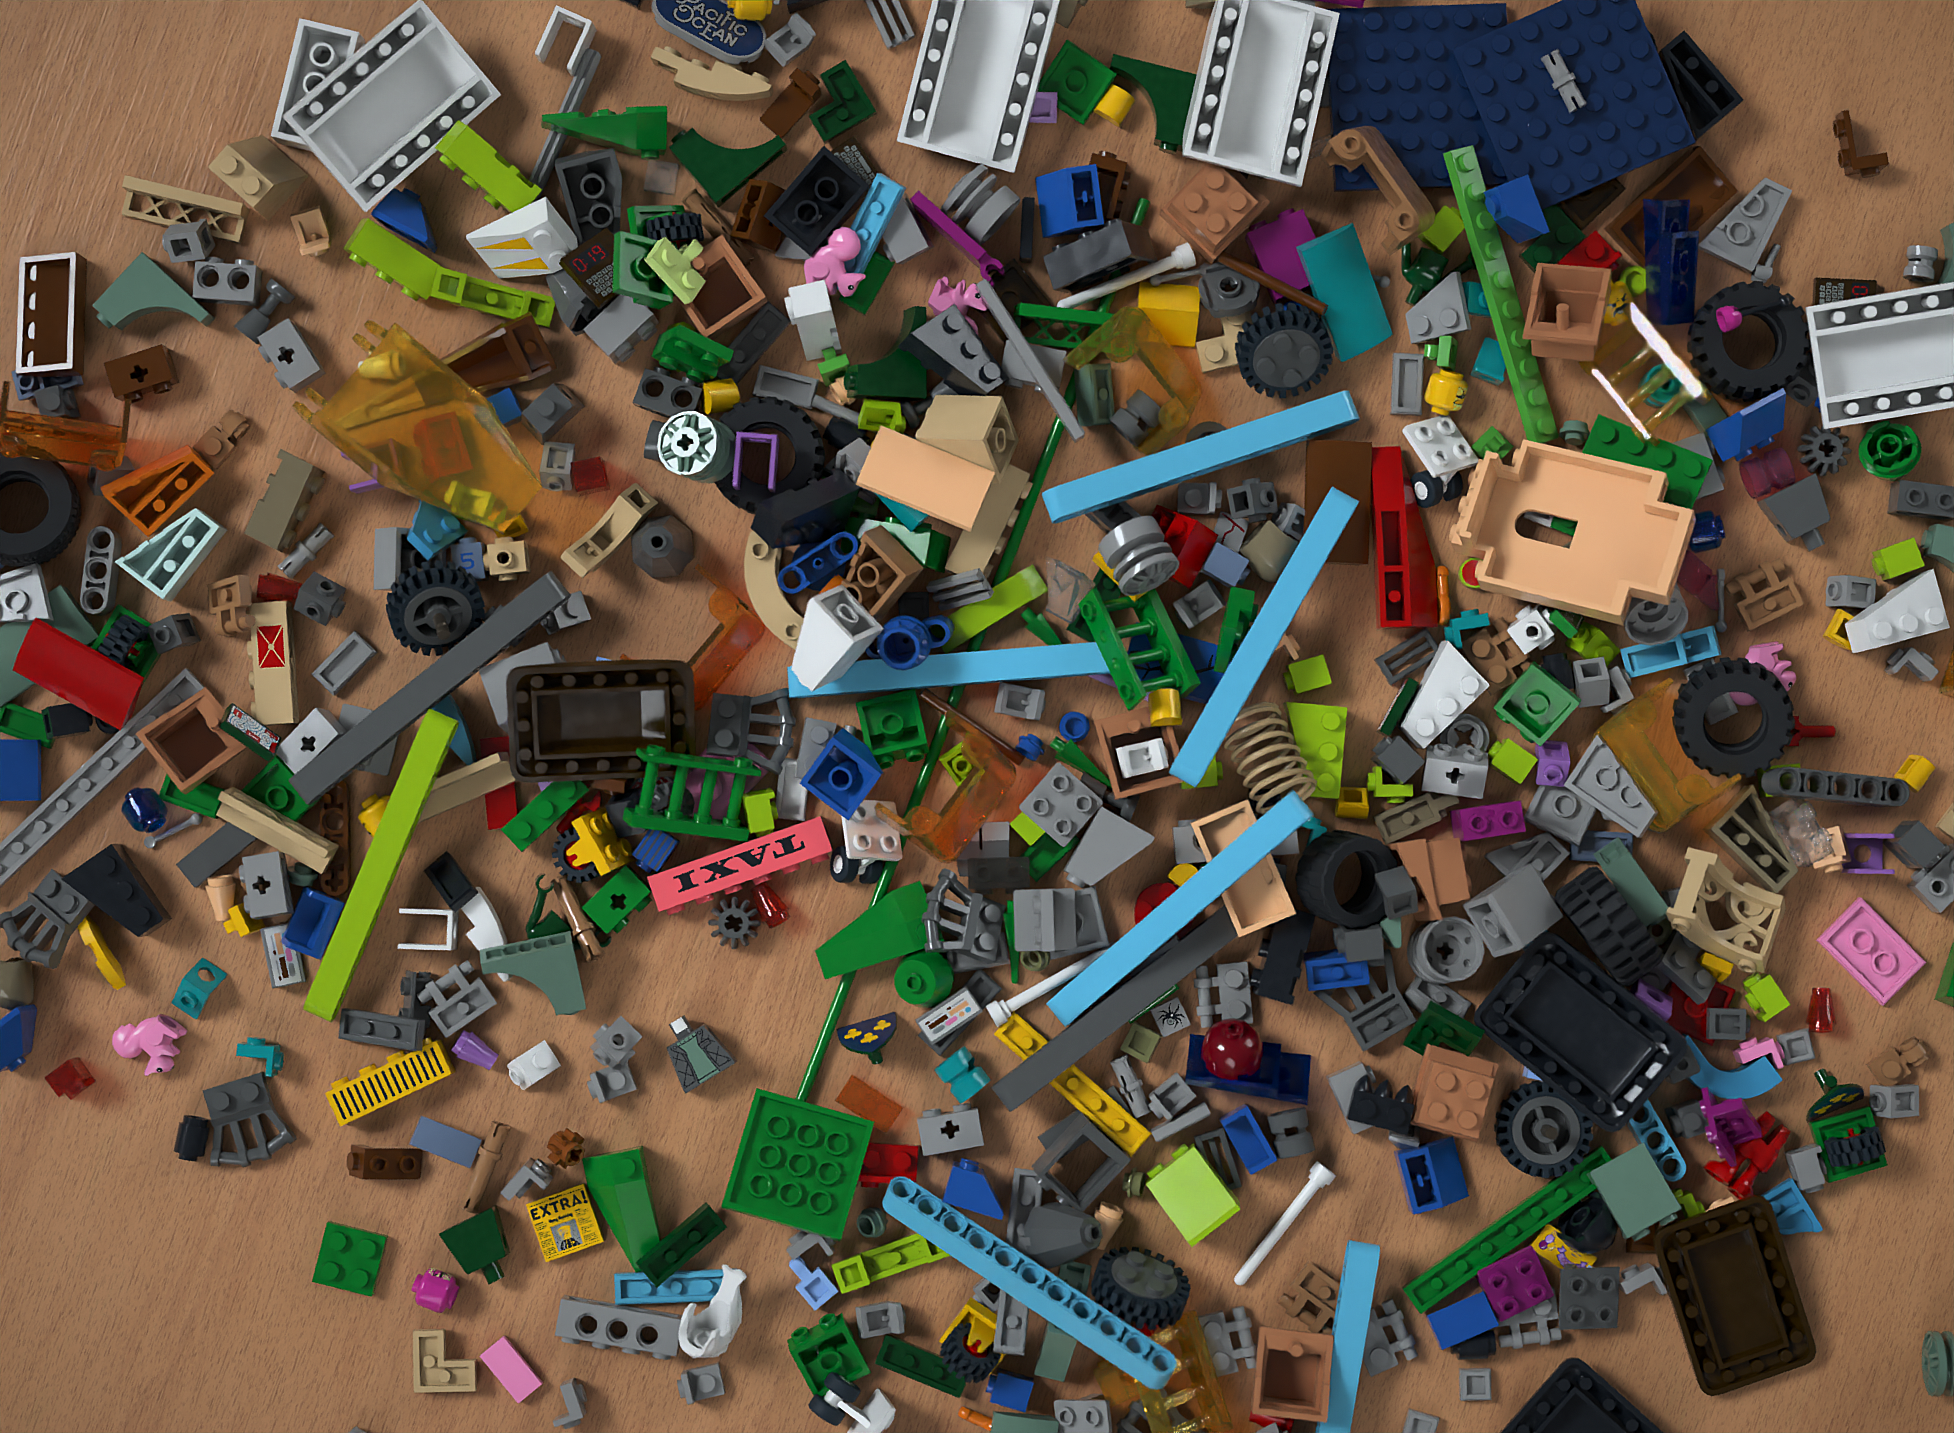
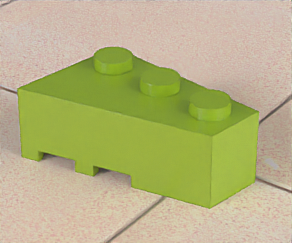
[435,120,542,213]
[343,218,443,302]
[1283,702,1347,799]

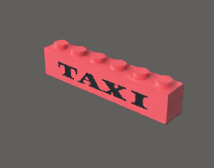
[647,816,834,915]

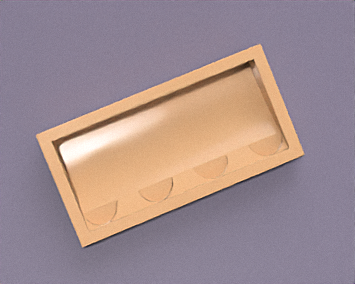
[856,425,995,532]
[1191,799,1296,937]

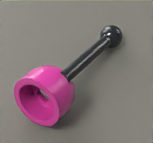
[1716,295,1790,332]

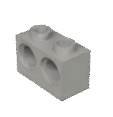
[192,257,262,306]

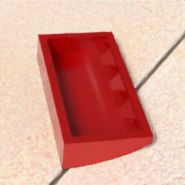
[13,618,145,730]

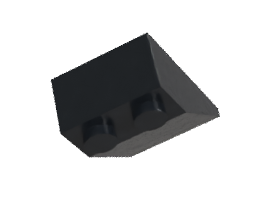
[764,146,870,256]

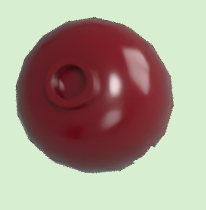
[1201,1018,1263,1080]

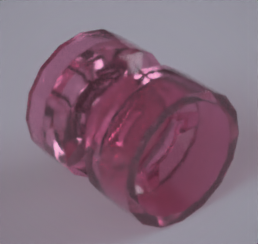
[1739,447,1795,499]

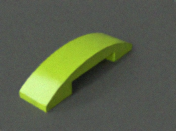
[430,266,555,328]
[931,565,1049,654]
[831,1233,951,1294]

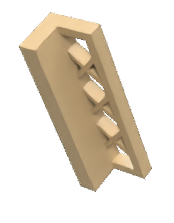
[122,175,249,244]
[387,752,517,823]
[216,787,339,874]

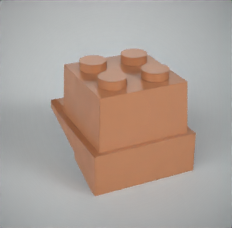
[1160,163,1270,265]
[675,235,767,340]
[1523,263,1611,361]
[136,687,248,794]
[1094,707,1184,799]
[1384,838,1472,921]
[1410,1044,1499,1143]
[1251,1326,1334,1422]

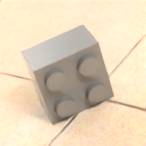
[583,294,659,364]

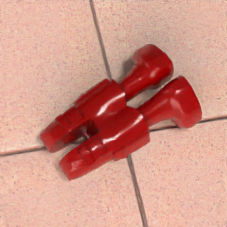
[1703,1111,1791,1200]

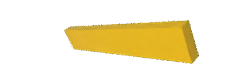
[994,1012,1152,1157]

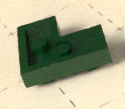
[809,59,877,144]
[1519,204,1586,274]
[1403,1000,1485,1057]

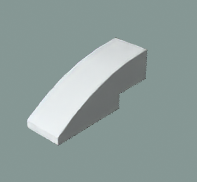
[461,887,513,982]

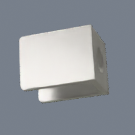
[535,5,597,77]
[398,908,459,950]

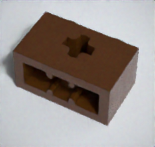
[730,179,785,252]
[104,344,180,404]

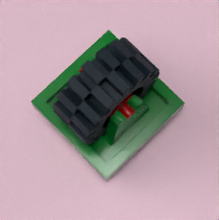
[627,205,704,250]
[91,604,161,684]
[1809,1106,1888,1183]

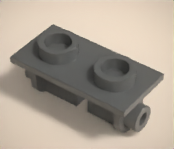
[398,970,434,1034]

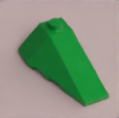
[541,106,667,160]
[815,881,944,980]
[582,1146,661,1272]

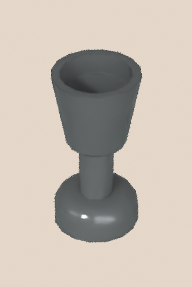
[234,278,295,344]
[899,380,958,430]
[1080,772,1140,822]

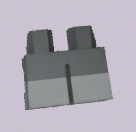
[951,822,1009,877]

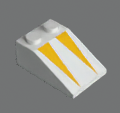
[466,197,578,278]

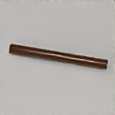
[1218,251,1328,316]
[918,688,1025,766]

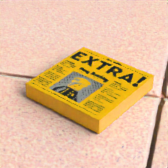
[526,1183,605,1262]

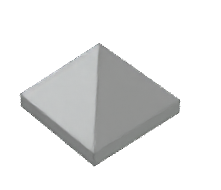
[1388,1124,1420,1149]

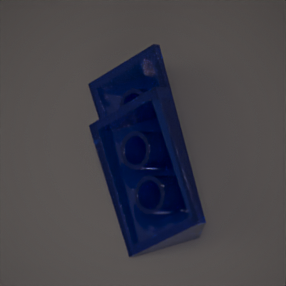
[1643,199,1699,326]
[1185,1034,1311,1105]

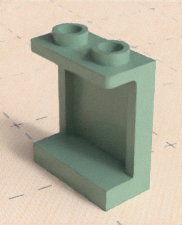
[1587,1143,1681,1241]

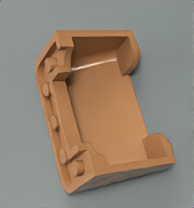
[1320,126,1435,256]

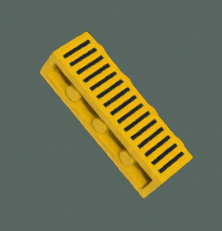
[325,1037,456,1127]

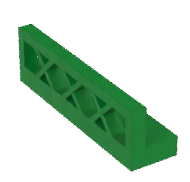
[1013,303,1140,356]

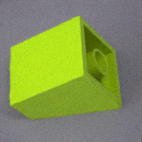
[1146,1143,1241,1247]

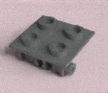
[1558,1264,1620,1330]

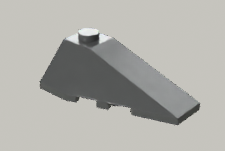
[555,148,622,247]

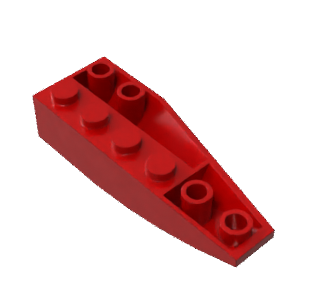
[1371,446,1438,630]

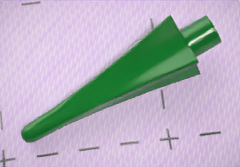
[1020,607,1063,646]
[1049,736,1112,791]
[1003,900,1020,984]

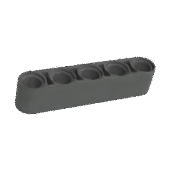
[1761,767,1910,807]

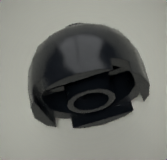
[1556,1192,1618,1254]

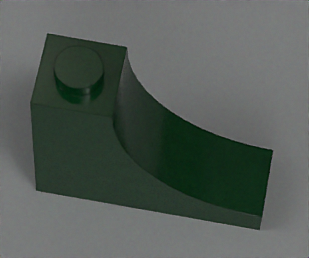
[1110,54,1197,154]
[669,128,787,208]
[844,306,927,401]

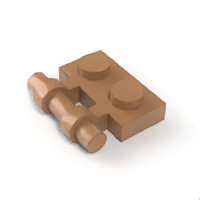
[1725,558,1804,632]
[207,575,256,637]
[1461,616,1532,696]
[1278,1261,1340,1335]

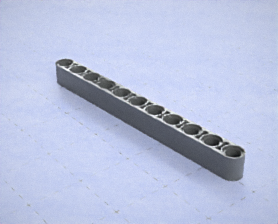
[288,571,571,805]
[991,905,1238,1112]

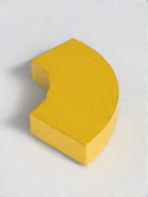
[77,914,126,990]

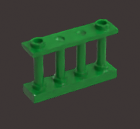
[1078,588,1201,711]
[623,745,762,842]

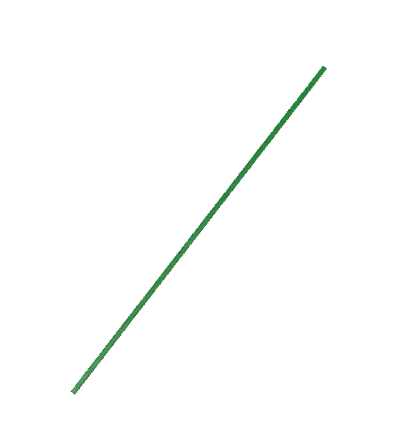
[795,198,1151,1102]

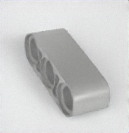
[80,526,122,616]

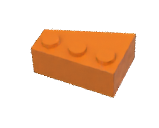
[100,445,214,537]

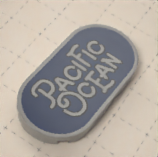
[651,0,766,64]

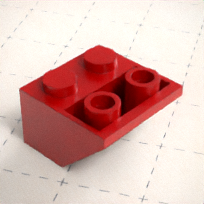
[1151,504,1219,589]

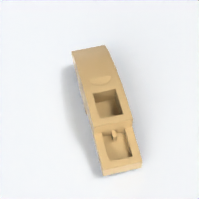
[651,46,773,101]

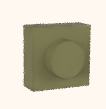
[1120,1022,1163,1063]

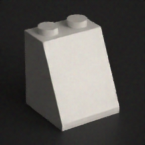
[791,584,884,692]

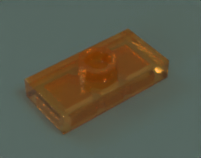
[835,1074,903,1134]

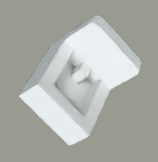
[1116,738,1169,778]
[507,1040,561,1090]

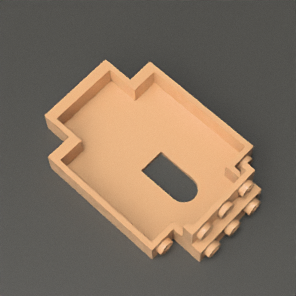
[1449,439,1696,625]

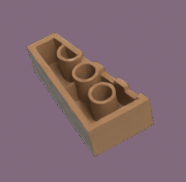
[841,525,924,623]

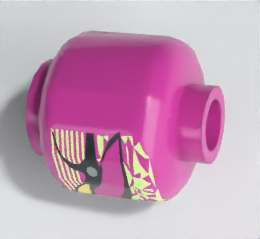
[411,1268,460,1313]

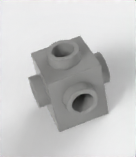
[590,1016,643,1069]

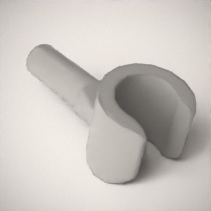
[1751,244,1781,283]

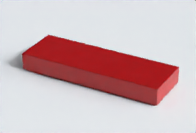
[479,736,518,830]

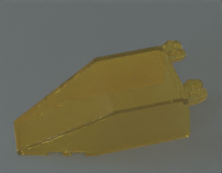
[292,320,543,533]

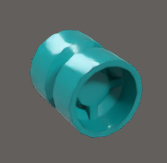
[1638,364,1685,408]
[934,1046,991,1104]

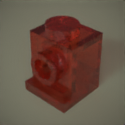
[44,1057,96,1100]

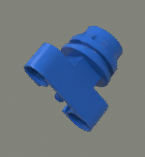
[778,532,858,594]
[865,615,954,670]

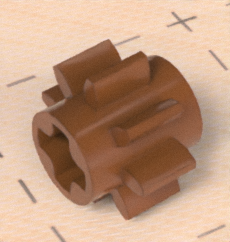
[547,1128,585,1169]

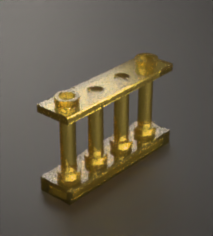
[1578,302,1713,446]
[1131,1310,1234,1433]

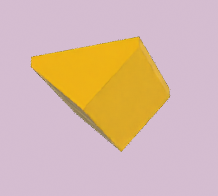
[1134,282,1200,348]

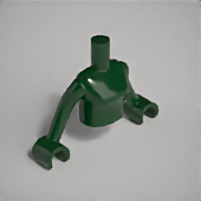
[1401,242,1477,306]
[525,873,611,951]

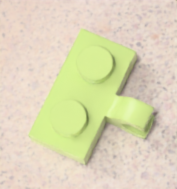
[644,237,706,304]

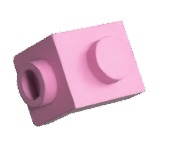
[1732,1037,1785,1069]

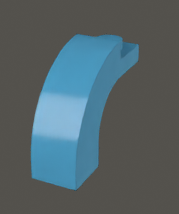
[1682,1034,1783,1099]

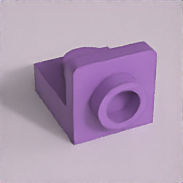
[1535,740,1570,787]

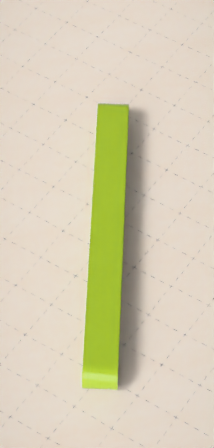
[303,709,459,1022]

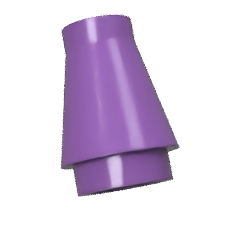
[451,1030,499,1070]

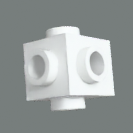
[1507,604,1558,654]

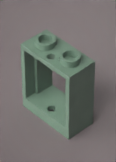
[1593,837,1668,927]

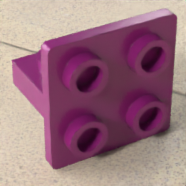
[1699,1087,1763,1167]
[1475,1246,1554,1322]

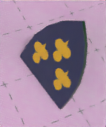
[836,1012,897,1065]
[1806,1069,1864,1123]

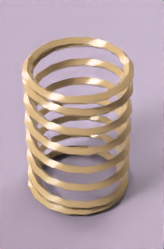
[1224,702,1317,815]

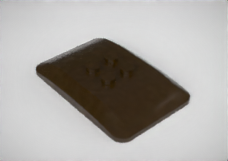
[506,660,696,783]
[1653,1195,1816,1396]

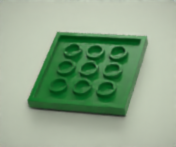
[1550,414,1713,537]
[721,1088,874,1242]

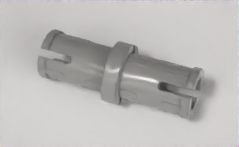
[1541,49,1587,113]
[278,522,334,579]
[1110,1054,1152,1118]

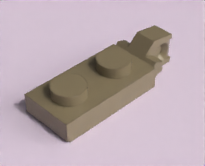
[1373,792,1459,844]

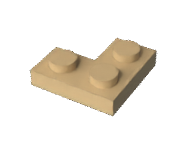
[1195,311,1253,373]
[413,1329,477,1393]

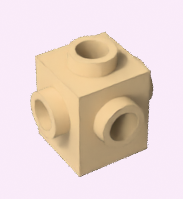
[483,537,531,582]

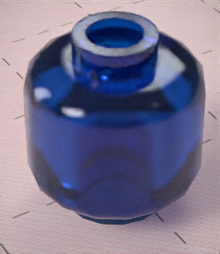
[1688,510,1726,554]
[121,787,168,833]

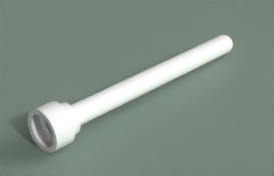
[1057,243,1196,309]
[986,942,1116,1027]
[1234,1161,1336,1286]

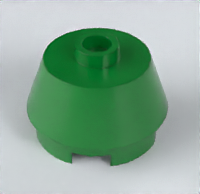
[1858,421,1922,481]
[894,948,954,1008]

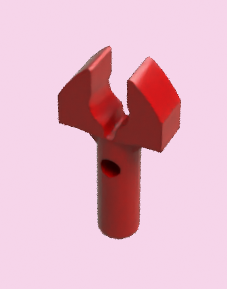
[1785,716,1836,747]
[556,783,602,834]

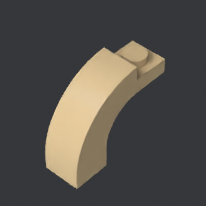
[560,482,658,578]

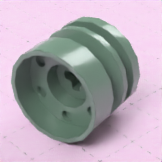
[657,411,736,483]
[1922,1331,1954,1397]

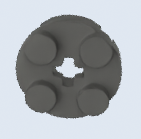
[1198,262,1260,318]

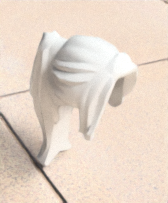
[679,1264,747,1358]

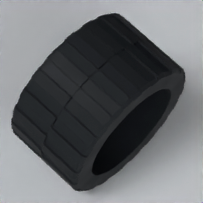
[1295,830,1398,928]

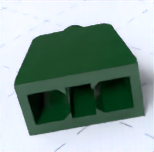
[439,1205,510,1285]

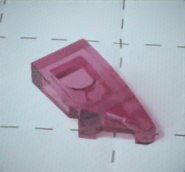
[1677,550,1719,611]

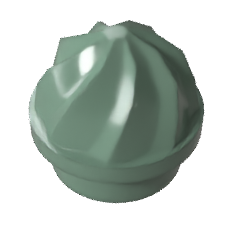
[856,1207,888,1238]

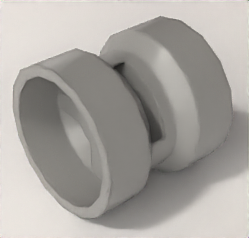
[1903,245,1938,282]

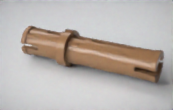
[681,189,755,268]
[550,875,605,963]
[459,1121,511,1214]

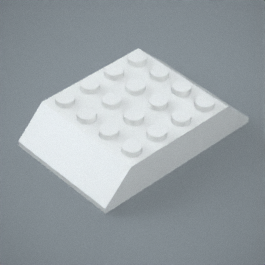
[282,0,501,212]
[897,0,1060,173]
[1182,0,1340,187]
[1805,282,1954,429]

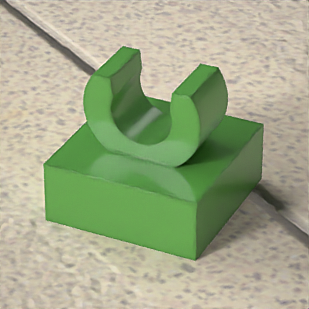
[1424,335,1458,371]
[817,346,850,387]
[1471,426,1514,460]

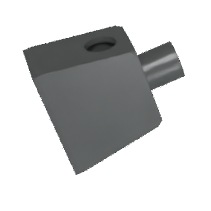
[1757,473,1830,551]

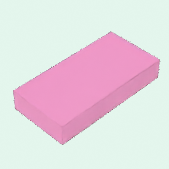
[480,1335,543,1404]

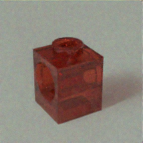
[570,456,610,496]

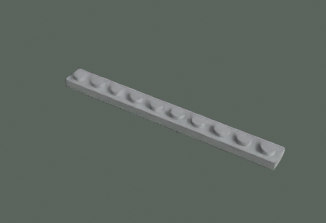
[0,668,205,888]

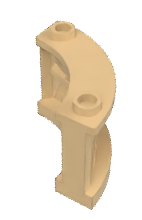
[744,531,804,650]
[1666,847,1786,973]

